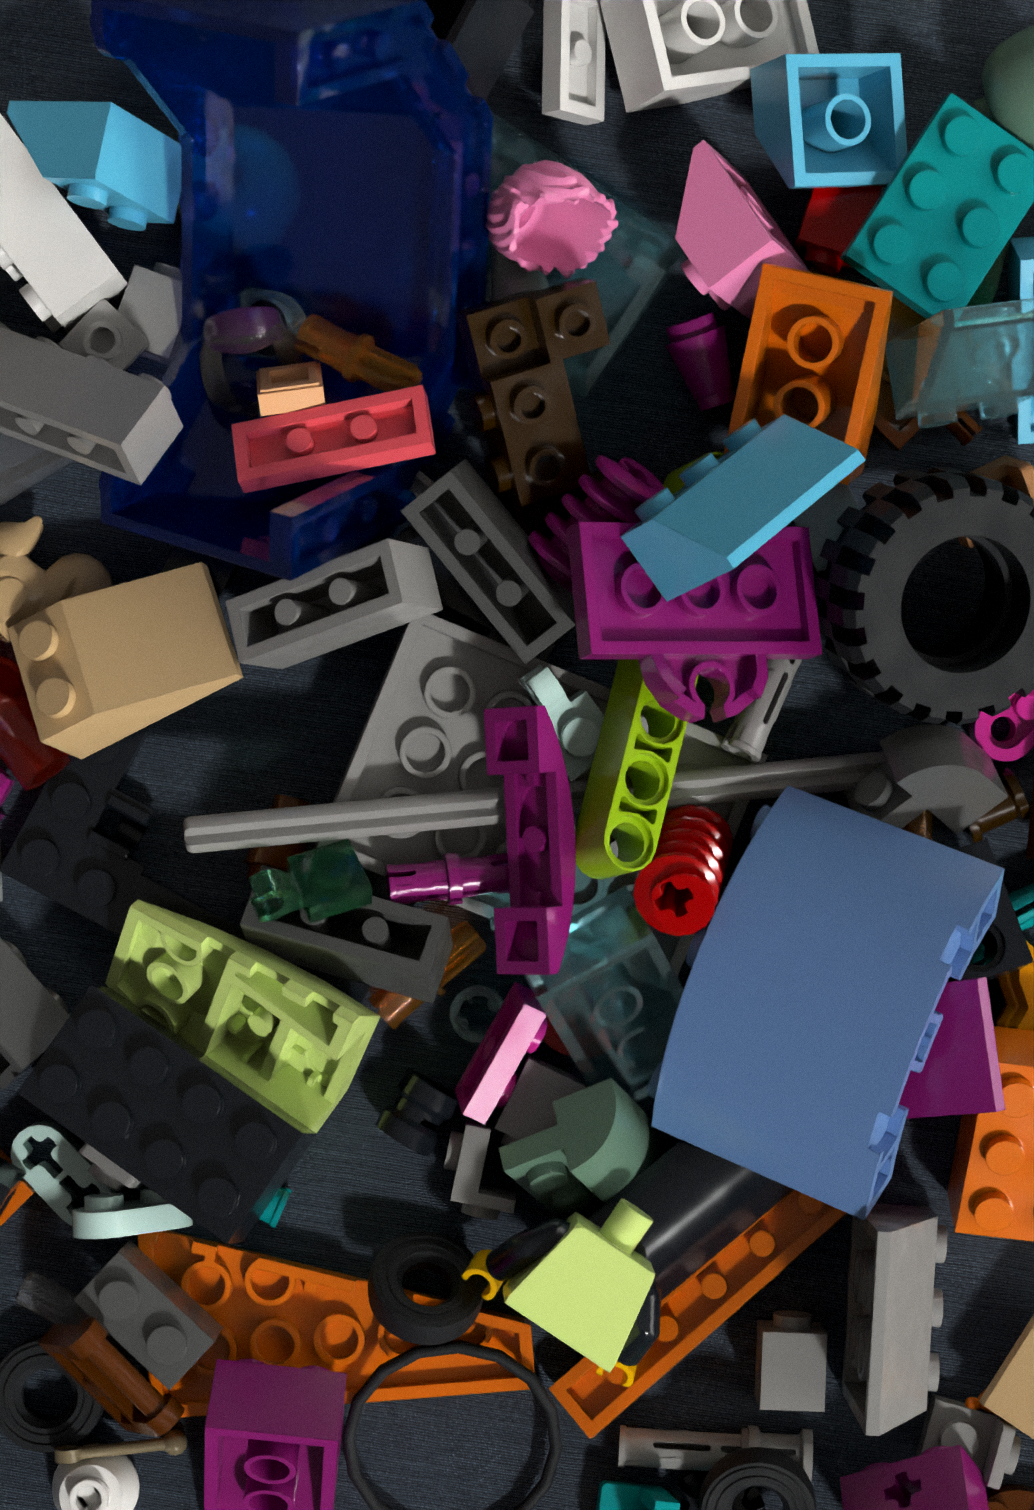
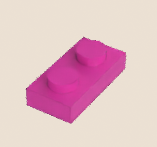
[454,982,547,1125]

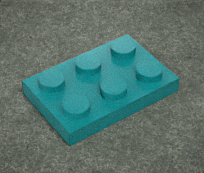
[840,93,1034,331]

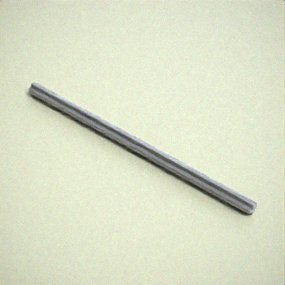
[183,751,887,853]

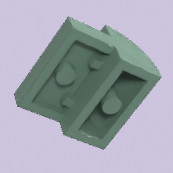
[499,1078,662,1214]

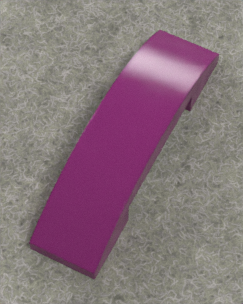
[484,705,576,975]

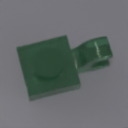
[249,838,372,923]

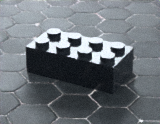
[17,984,316,1244]

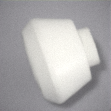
[52,1443,140,1510]

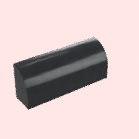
[587,1140,794,1300]

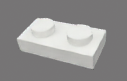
[542,0,606,125]

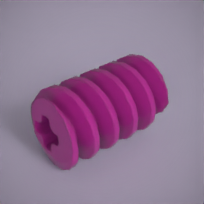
[528,455,664,593]

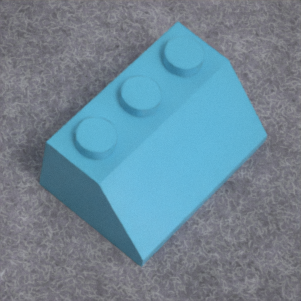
[620,414,866,602]

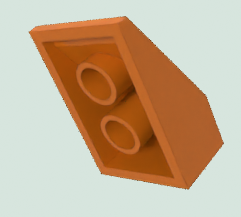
[723,262,893,485]

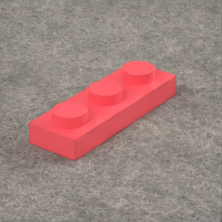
[231,385,436,493]

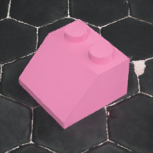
[675,140,810,320]

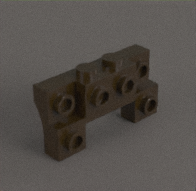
[455,277,610,539]

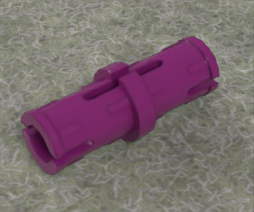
[385,853,509,905]

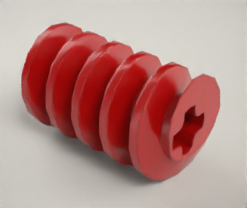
[633,805,733,936]

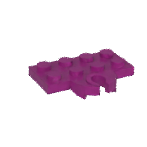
[567,521,822,723]

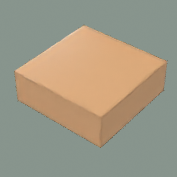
[256,361,326,416]

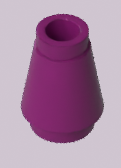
[665,312,735,411]

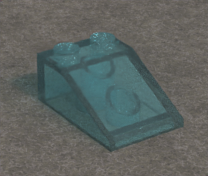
[885,298,1034,428]
[525,886,684,1102]

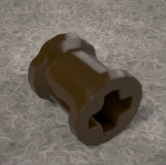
[962,768,1031,844]

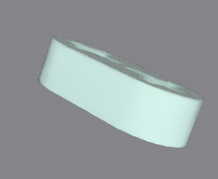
[10,1121,116,1226]

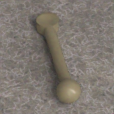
[54,1430,187,1464]

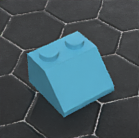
[750,53,908,189]
[7,101,190,231]

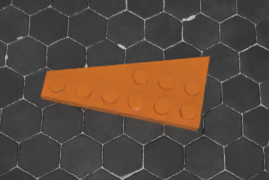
[138,1230,535,1418]

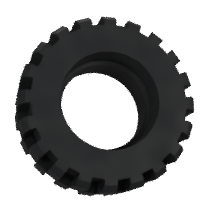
[814,467,1034,725]

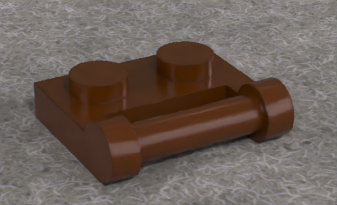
[37,1317,185,1437]

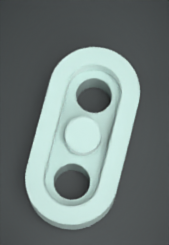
[72,1187,193,1239]

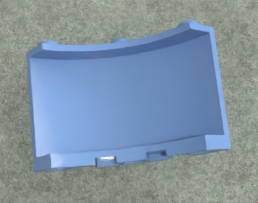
[648,785,1005,1221]

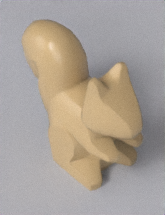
[0,516,113,643]

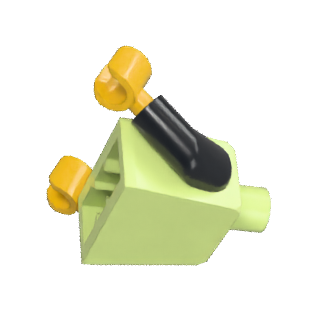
[462,1198,661,1387]

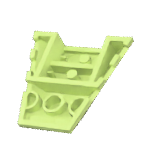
[105,899,381,1134]

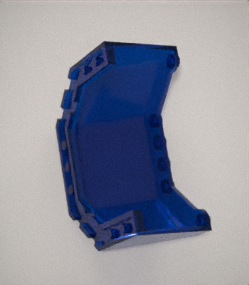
[90,0,493,581]

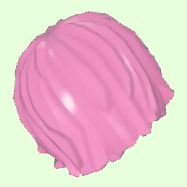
[485,160,618,279]

